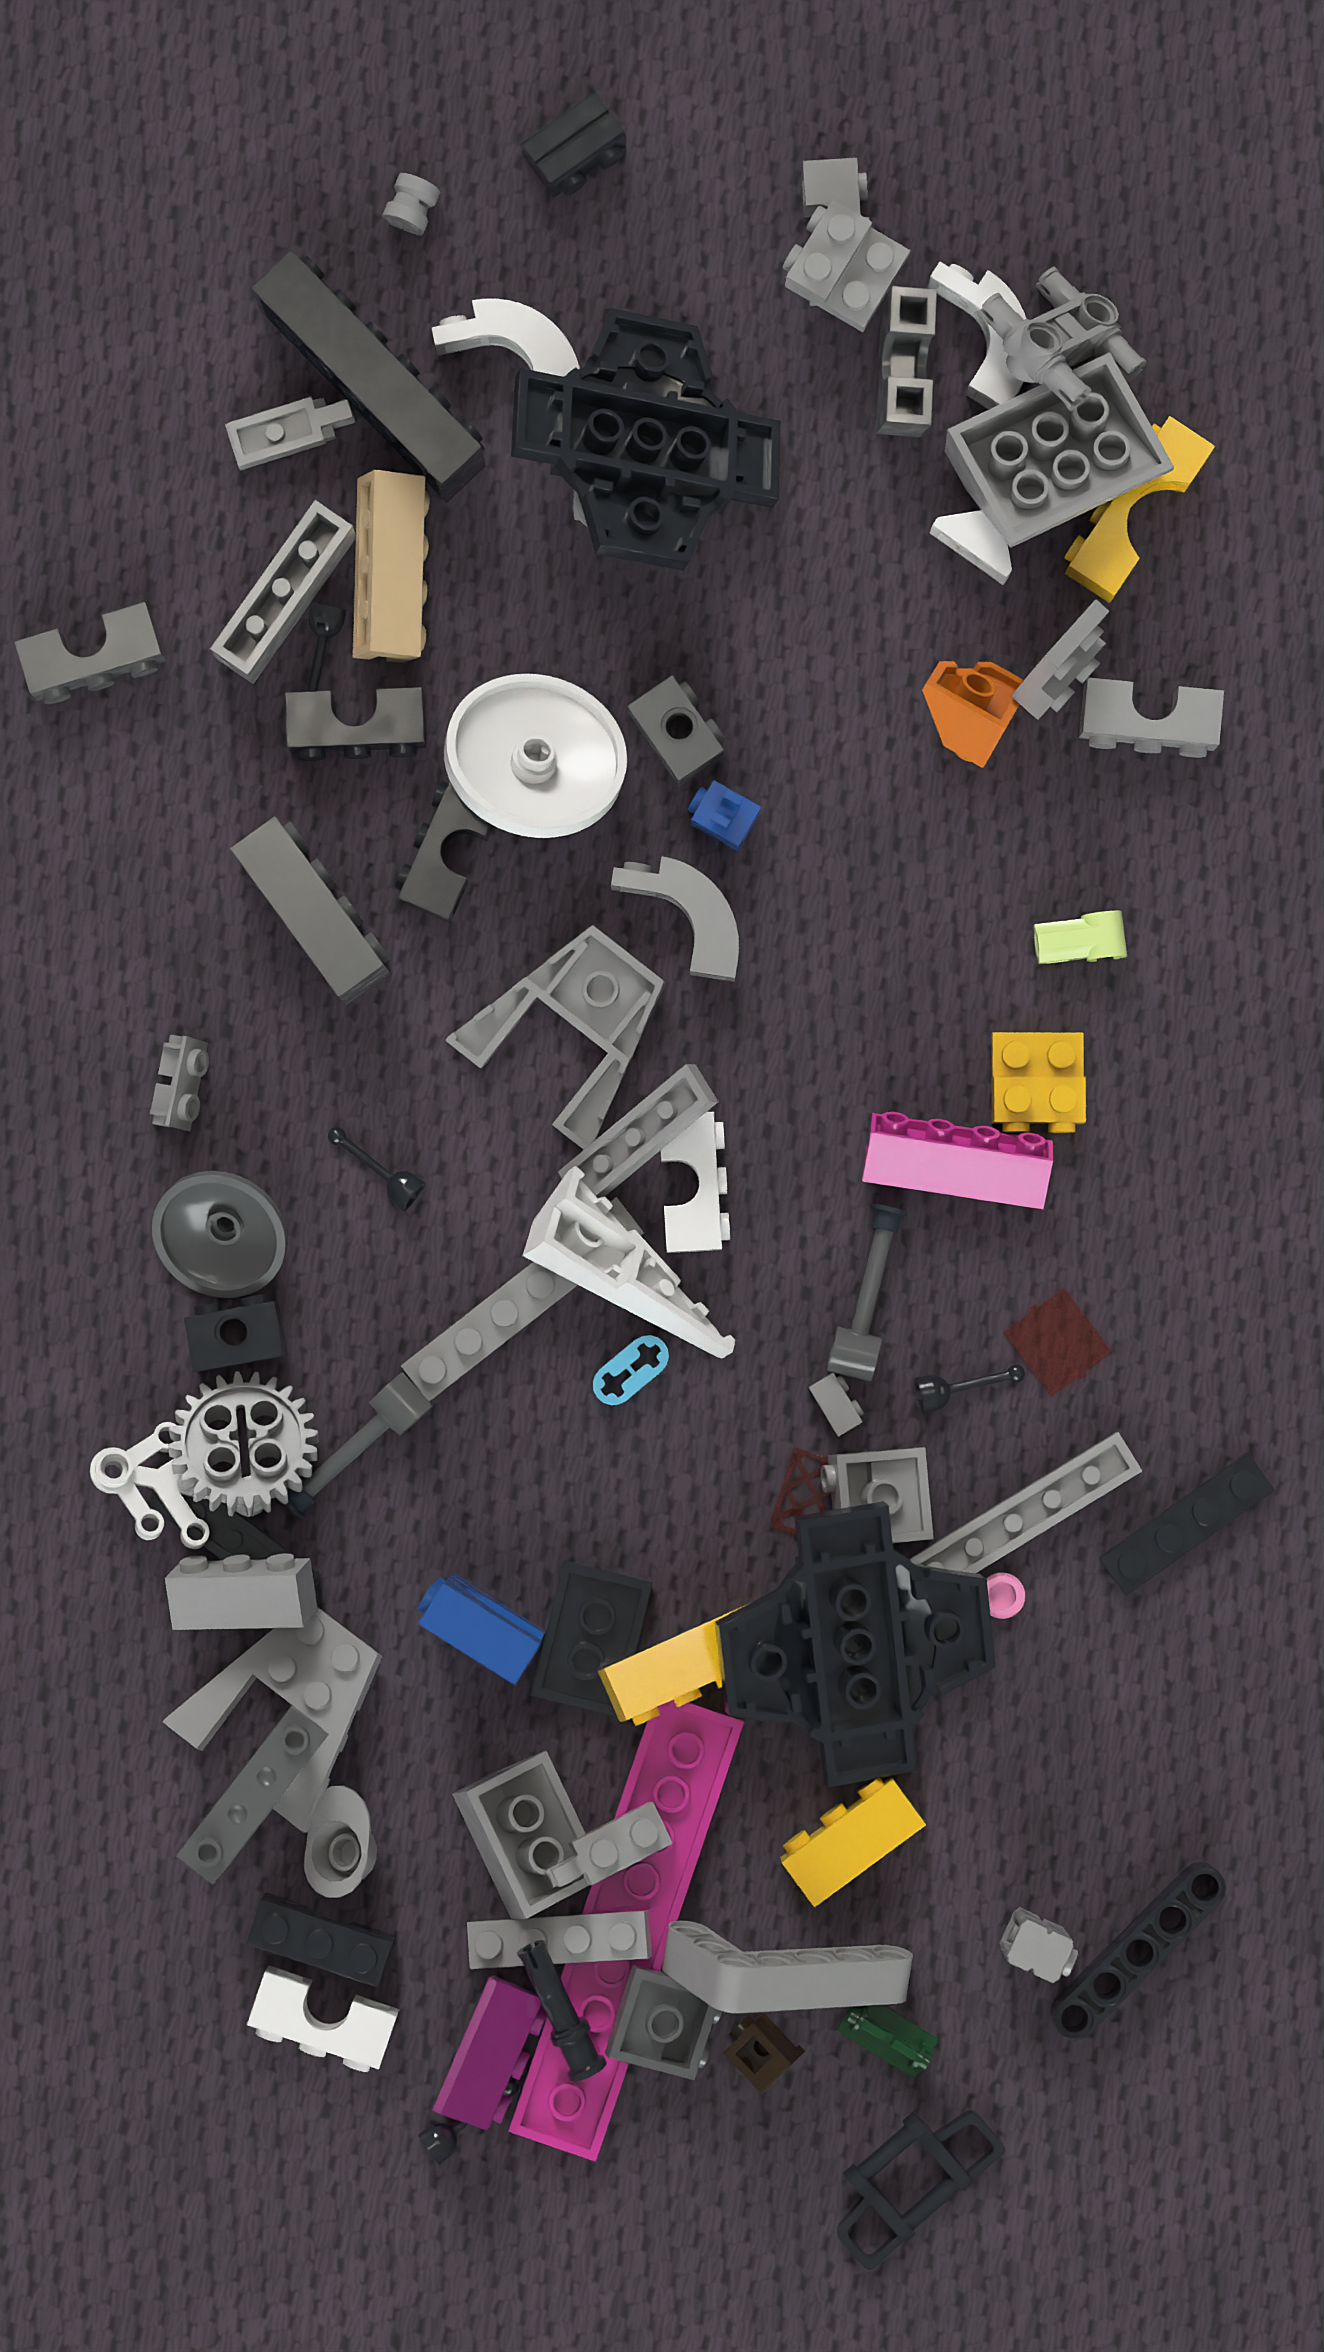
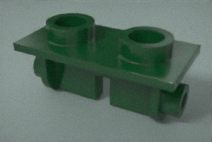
[836,2005,939,2079]

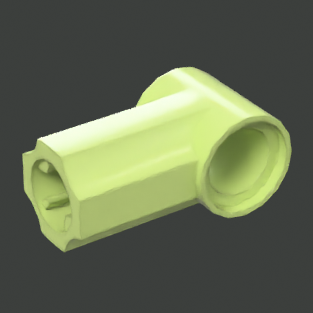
[1034,910,1127,964]

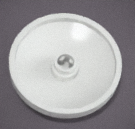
[444,674,627,838]

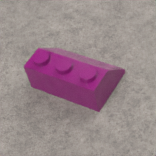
[433,1976,547,2130]

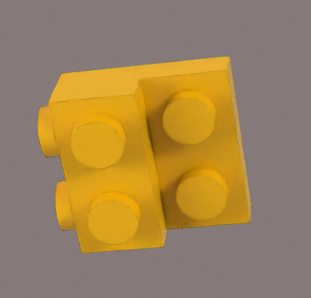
[992,1032,1086,1133]

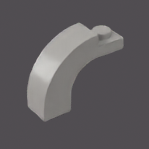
[611,856,739,982]

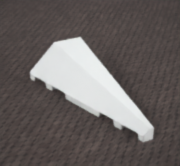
[523,1166,736,1358]

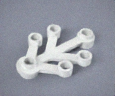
[90,1422,263,1549]

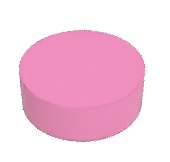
[986,1572,1025,1619]

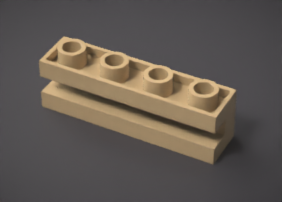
[353,470,430,663]

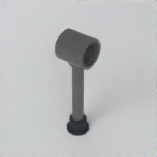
[826,1204,908,1382]
[285,1372,433,1520]

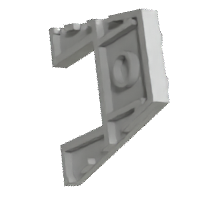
[445,925,665,1150]
[163,1607,382,1833]

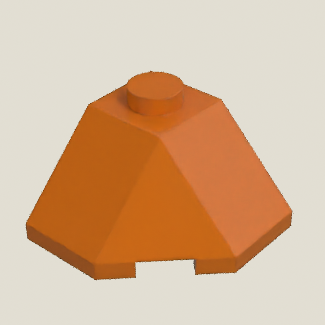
[922,661,1024,768]

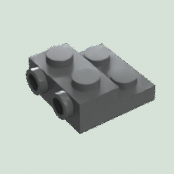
[605,1964,722,2080]

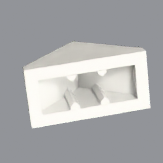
[930,510,1012,585]

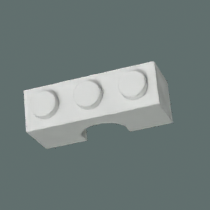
[661,1112,730,1253]
[247,1965,399,2072]

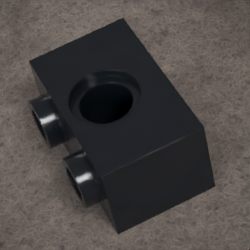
[184,1294,288,1372]

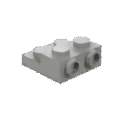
[783,199,910,332]
[1011,599,1109,720]
[821,1447,934,1543]

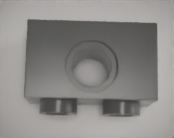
[627,676,726,786]

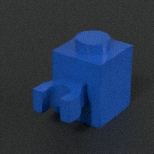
[688,780,761,851]

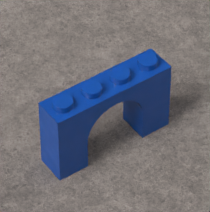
[416,1573,546,1685]

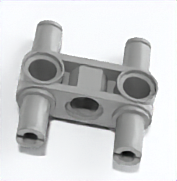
[978,267,1147,411]

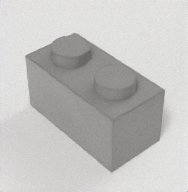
[808,1373,864,1437]

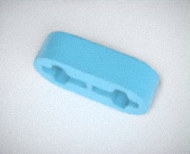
[593,1335,669,1405]

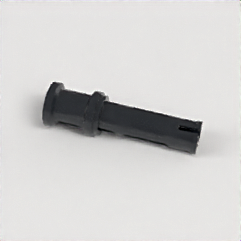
[517,1940,607,2082]

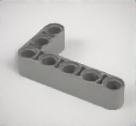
[662,1921,913,2013]

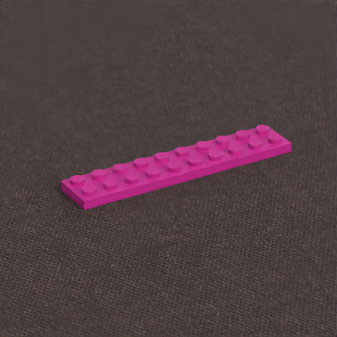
[508,1699,744,2162]

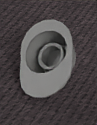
[304,1786,377,1898]

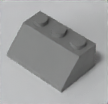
[452,1751,589,1919]

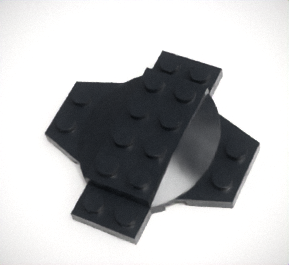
[511,308,781,571]
[715,1501,996,1787]

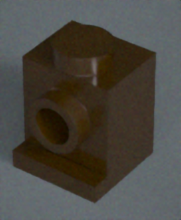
[723,2013,805,2094]

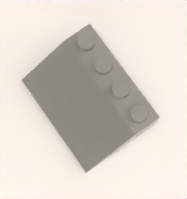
[945,352,1174,548]

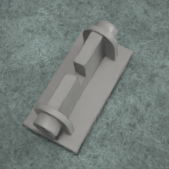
[149,1035,209,1131]

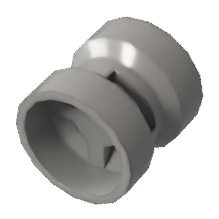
[382,173,440,235]

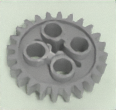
[168,1372,318,1517]

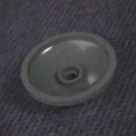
[152,1171,288,1298]

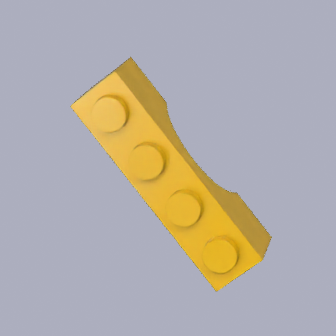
[1064,416,1215,603]

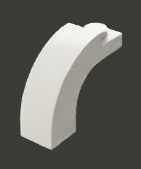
[928,262,1026,409]
[432,299,580,377]

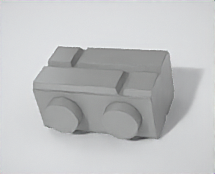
[999,1907,1078,1983]

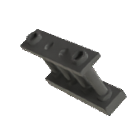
[176,1706,329,1885]

